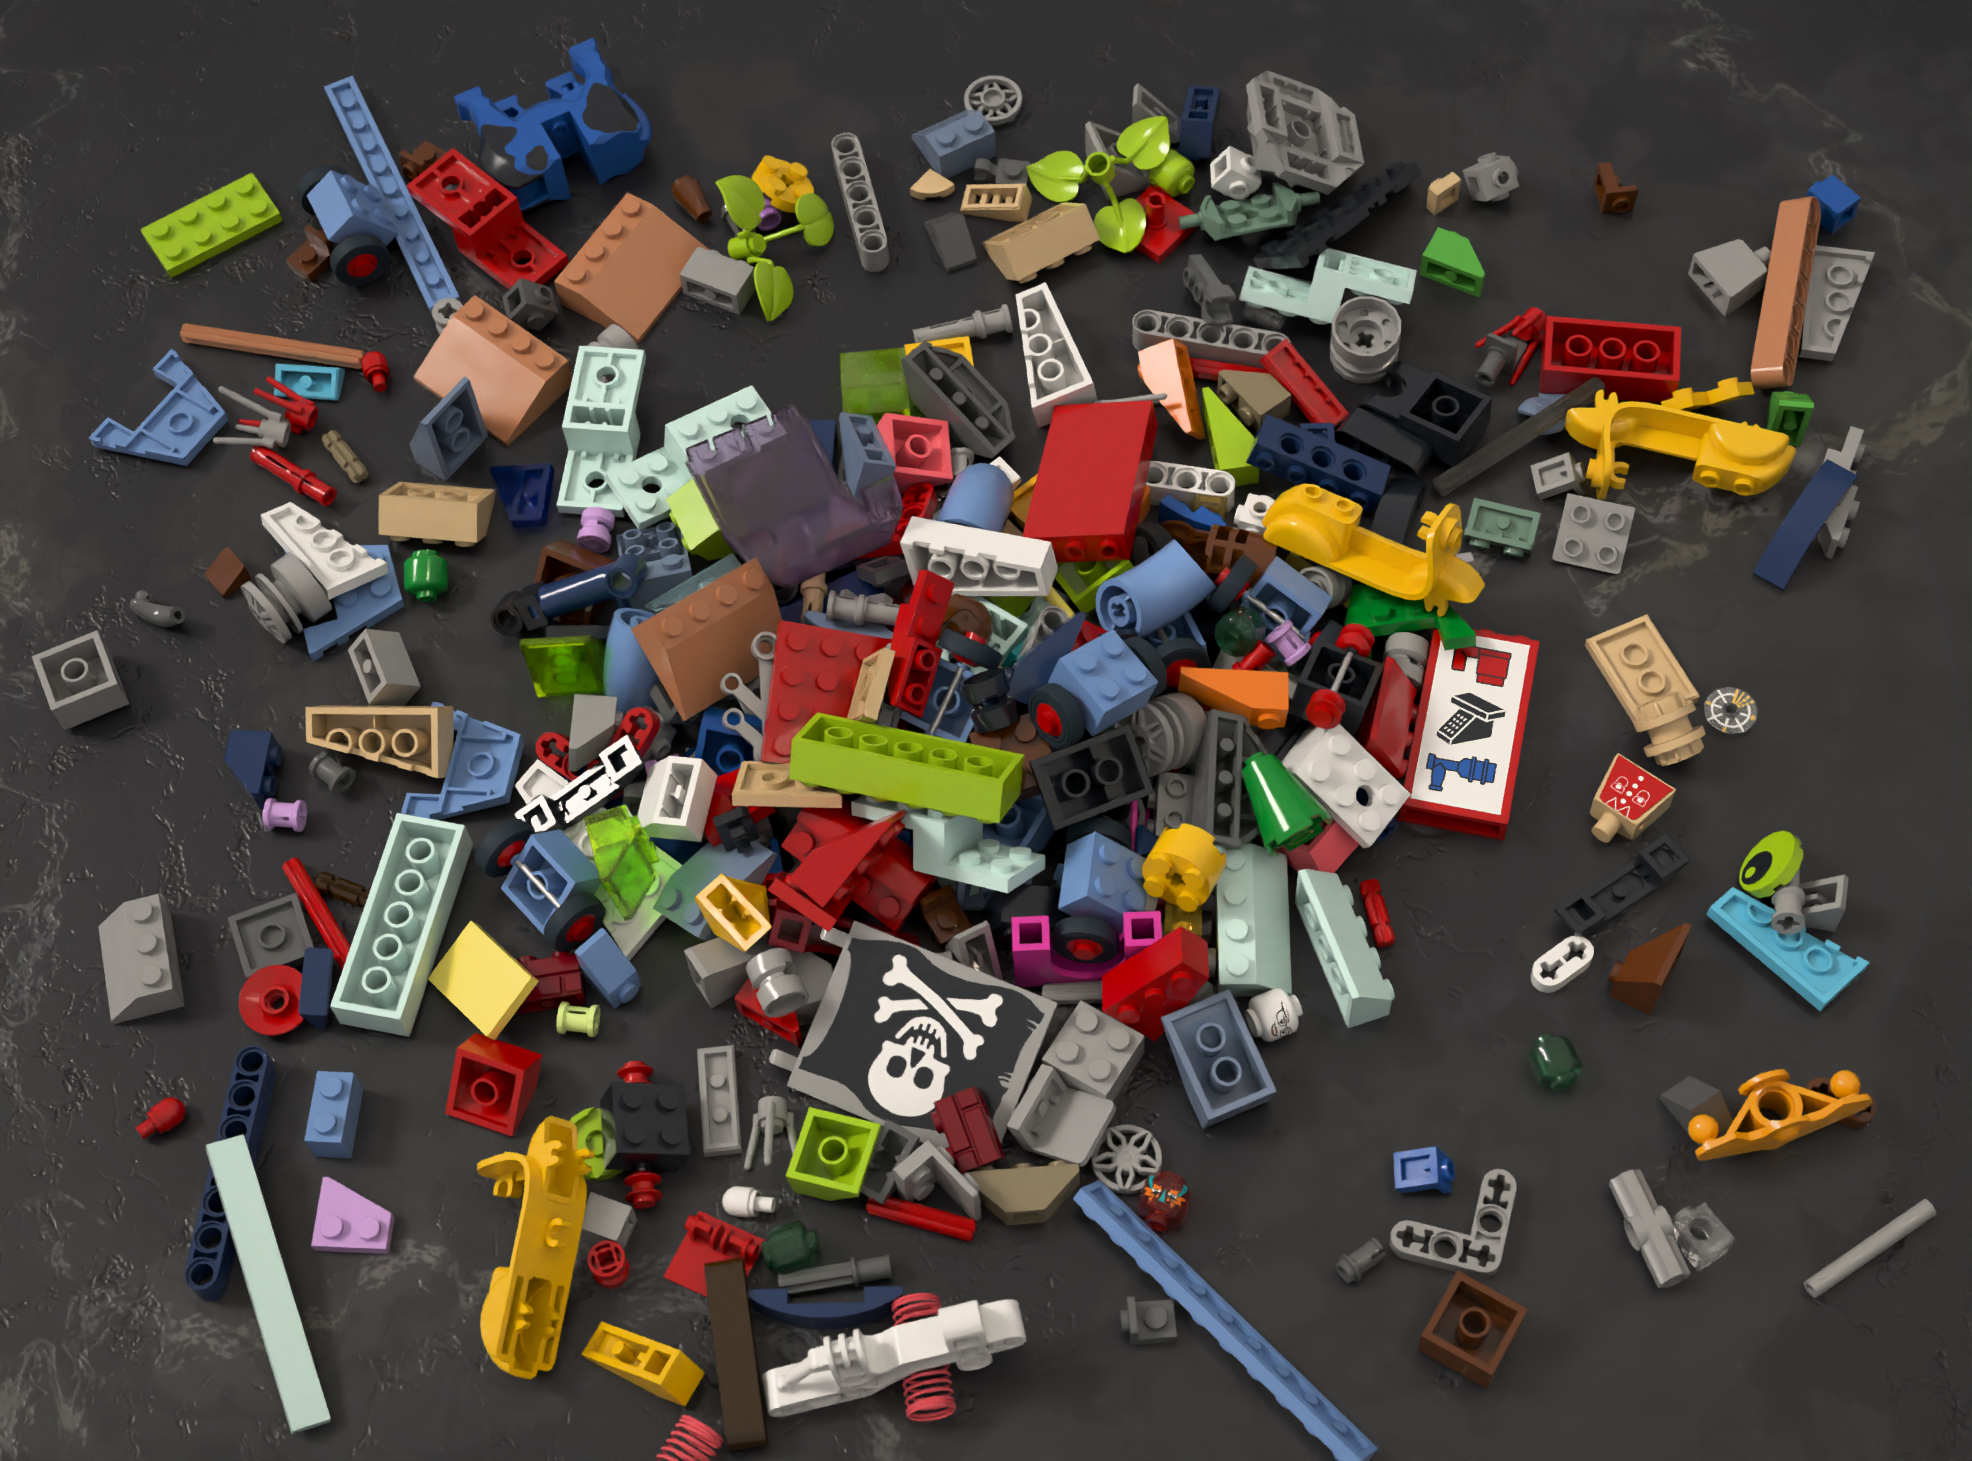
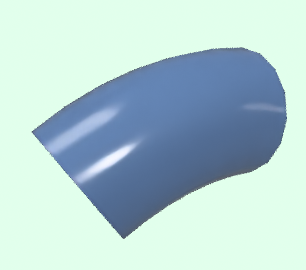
[936,463,1014,533]
[1096,539,1218,638]
[603,608,661,716]

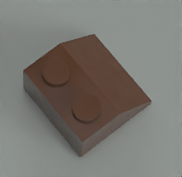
[533,539,615,625]

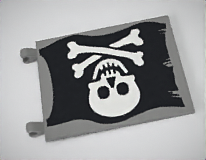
[769,921,1058,1167]

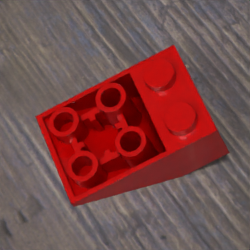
[789,809,908,908]

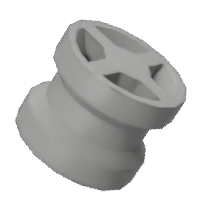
[432,298,463,334]

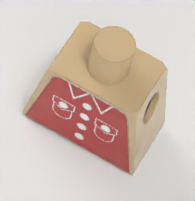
[1590,753,1676,843]

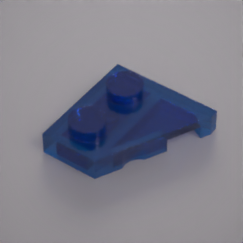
[490,463,555,528]

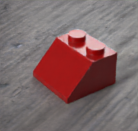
[445,1033,543,1137]

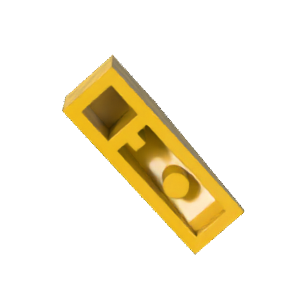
[581,1321,705,1407]

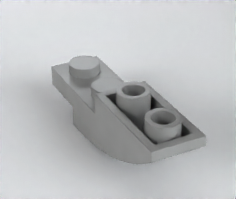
[1818,426,1866,559]

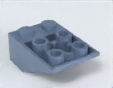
[616,522,696,614]

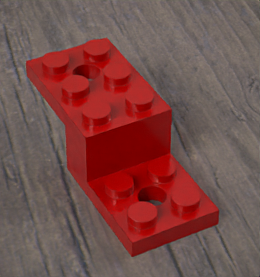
[406,148,569,290]

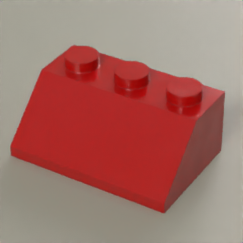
[1357,656,1419,780]

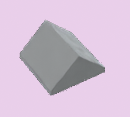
[1085,121,1152,200]

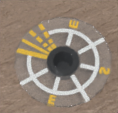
[1704,687,1758,734]

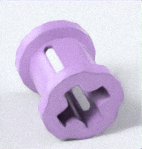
[1265,620,1312,667]
[262,798,307,832]

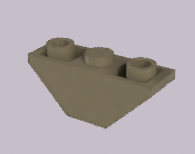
[966,1160,1080,1225]

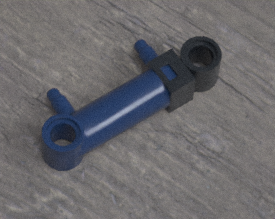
[490,553,648,645]

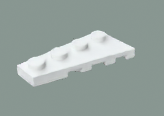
[261,502,389,600]

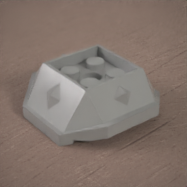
[1246,70,1364,195]

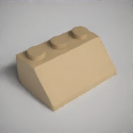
[982,202,1100,283]
[379,482,496,547]

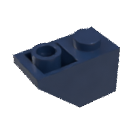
[224,730,283,809]

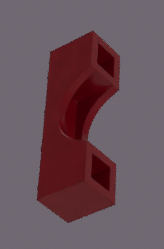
[767,900,920,956]

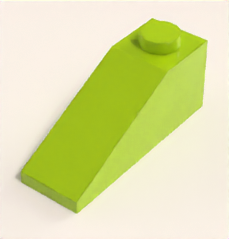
[1201,387,1260,486]

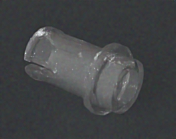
[1241,304,1285,332]

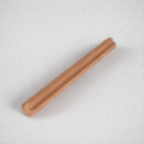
[180,323,364,369]

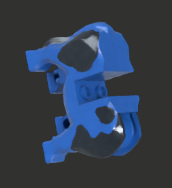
[454,38,652,212]

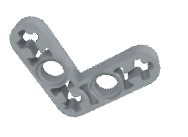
[1390,1169,1516,1279]

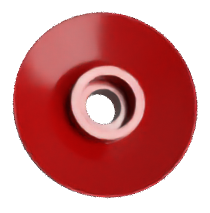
[239,965,305,1036]

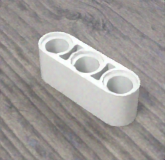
[1145,461,1235,514]

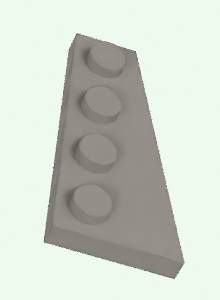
[1799,245,1875,361]

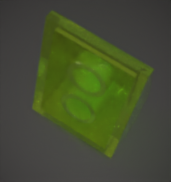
[840,347,911,425]
[520,635,605,697]

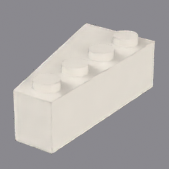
[1016,282,1097,428]
[900,516,1058,596]

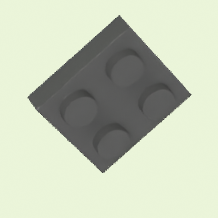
[227,893,315,979]

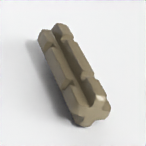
[322,430,368,484]

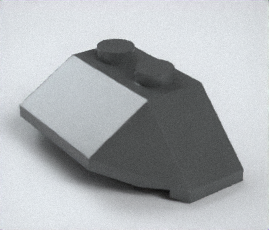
[901,341,1015,459]
[1192,709,1268,849]

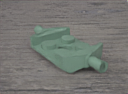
[1178,182,1320,241]

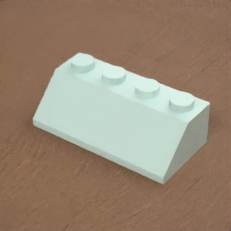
[1215,844,1292,997]
[1295,869,1395,1028]

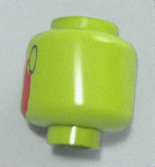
[1147,149,1195,197]

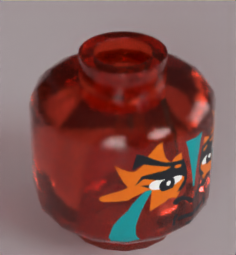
[1137,1171,1192,1231]

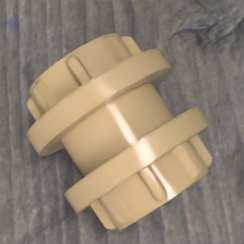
[1633,691,1706,766]

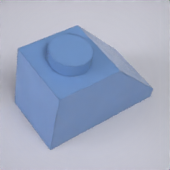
[574,928,642,1009]

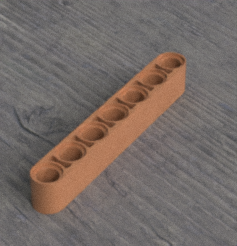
[1751,196,1821,390]

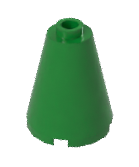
[1242,751,1333,857]

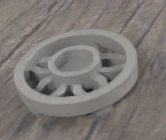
[964,75,1022,125]
[1091,1125,1162,1194]

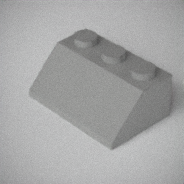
[98,894,185,1024]

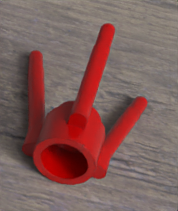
[1475,307,1547,386]
[238,376,319,435]

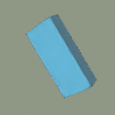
[274,364,345,401]

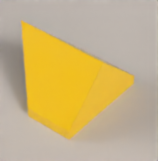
[694,873,772,952]

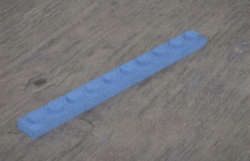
[324,76,461,315]
[1073,1180,1379,1461]

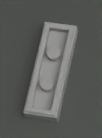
[697,1045,742,1157]

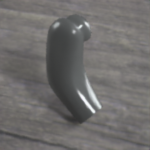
[130,590,186,628]

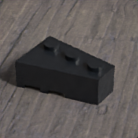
[980,884,1073,951]

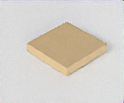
[847,648,896,723]

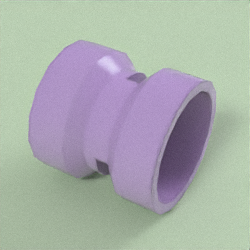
[577,507,615,553]

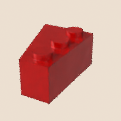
[1102,926,1209,1042]

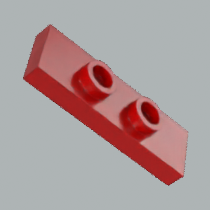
[1259,338,1349,427]

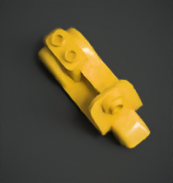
[1564,389,1796,500]
[1262,484,1485,617]
[477,1116,595,1379]

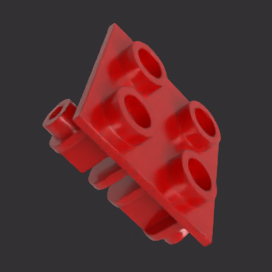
[663,1211,766,1298]

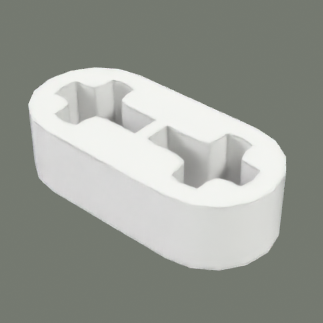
[1530,936,1594,993]

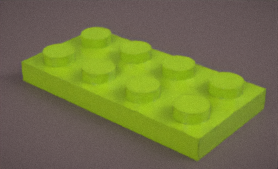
[140,173,283,278]

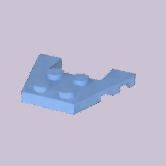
[89,349,229,466]
[284,545,405,661]
[401,702,525,820]

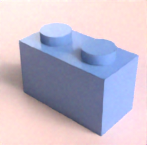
[304,1071,364,1159]

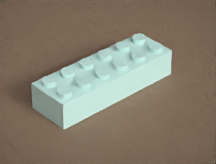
[330,813,473,1037]

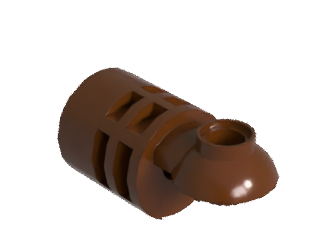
[1147,520,1280,591]

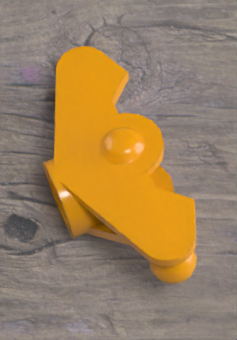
[1688,1069,1872,1161]

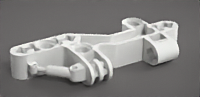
[762,1299,1027,1417]

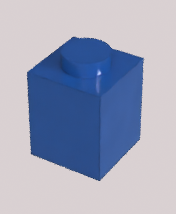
[1806,174,1861,234]

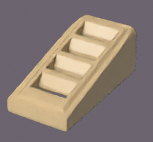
[960,184,1032,222]

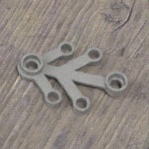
[720,631,776,761]

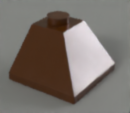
[1608,923,1692,1015]

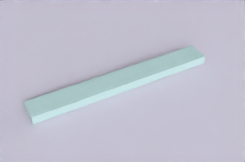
[206,1134,331,1434]

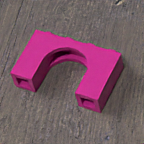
[1012,911,1162,987]

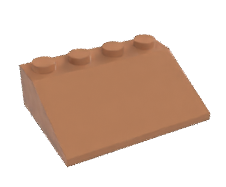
[554,192,710,343]
[414,295,573,447]
[631,558,782,721]

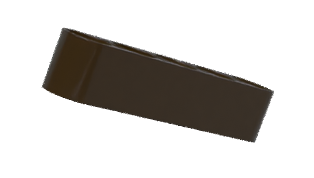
[704,1257,768,1451]

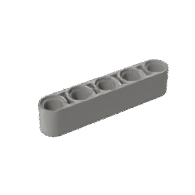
[832,133,889,272]
[1132,310,1291,369]

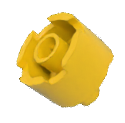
[1142,824,1226,912]

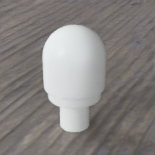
[722,1186,776,1218]

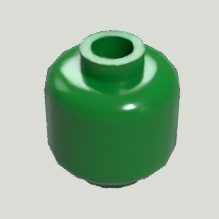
[404,550,448,602]

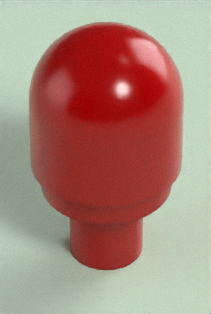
[361,351,390,392]
[135,1097,186,1140]

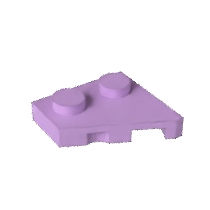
[311,1177,395,1254]

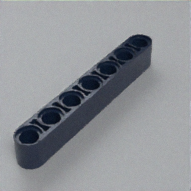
[184,1045,277,1302]

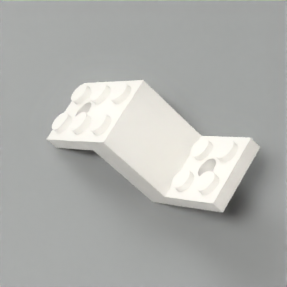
[1249,724,1411,848]

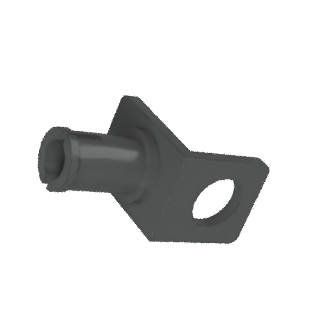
[1475,332,1527,387]

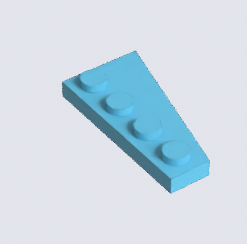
[1706,887,1870,1012]

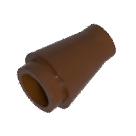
[671,175,713,223]

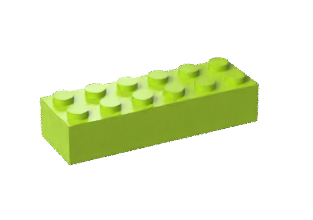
[789,712,1024,824]

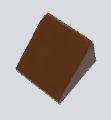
[204,546,251,598]

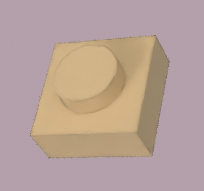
[1426,172,1461,216]

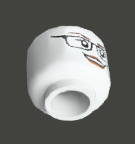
[1244,988,1303,1042]

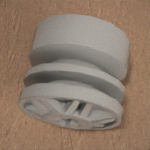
[1330,296,1401,384]
[241,552,332,643]
[1114,692,1207,777]

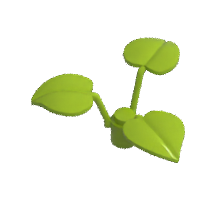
[1027,116,1170,254]
[715,175,834,322]

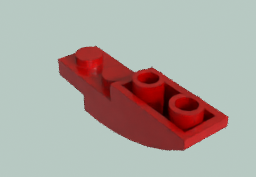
[888,570,955,718]

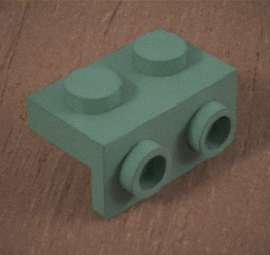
[1464,498,1541,558]

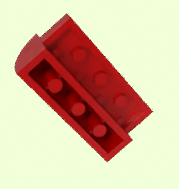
[781,797,938,932]

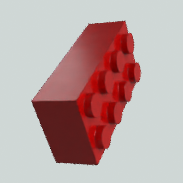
[1539,316,1681,403]

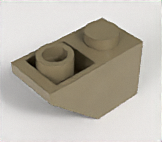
[1217,370,1291,432]

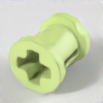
[557,1001,600,1037]

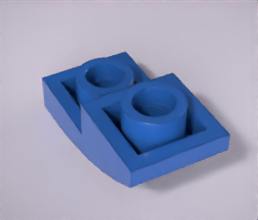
[1158,494,1227,531]

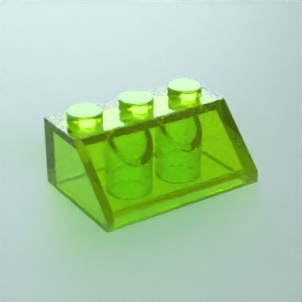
[584,804,660,921]

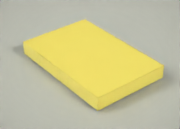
[428,921,539,1040]

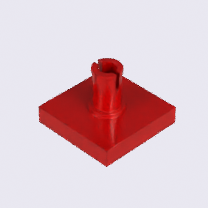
[1136,185,1197,264]

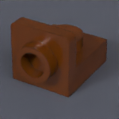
[398,140,447,180]
[1593,162,1638,214]
[286,225,334,283]
[919,885,973,950]

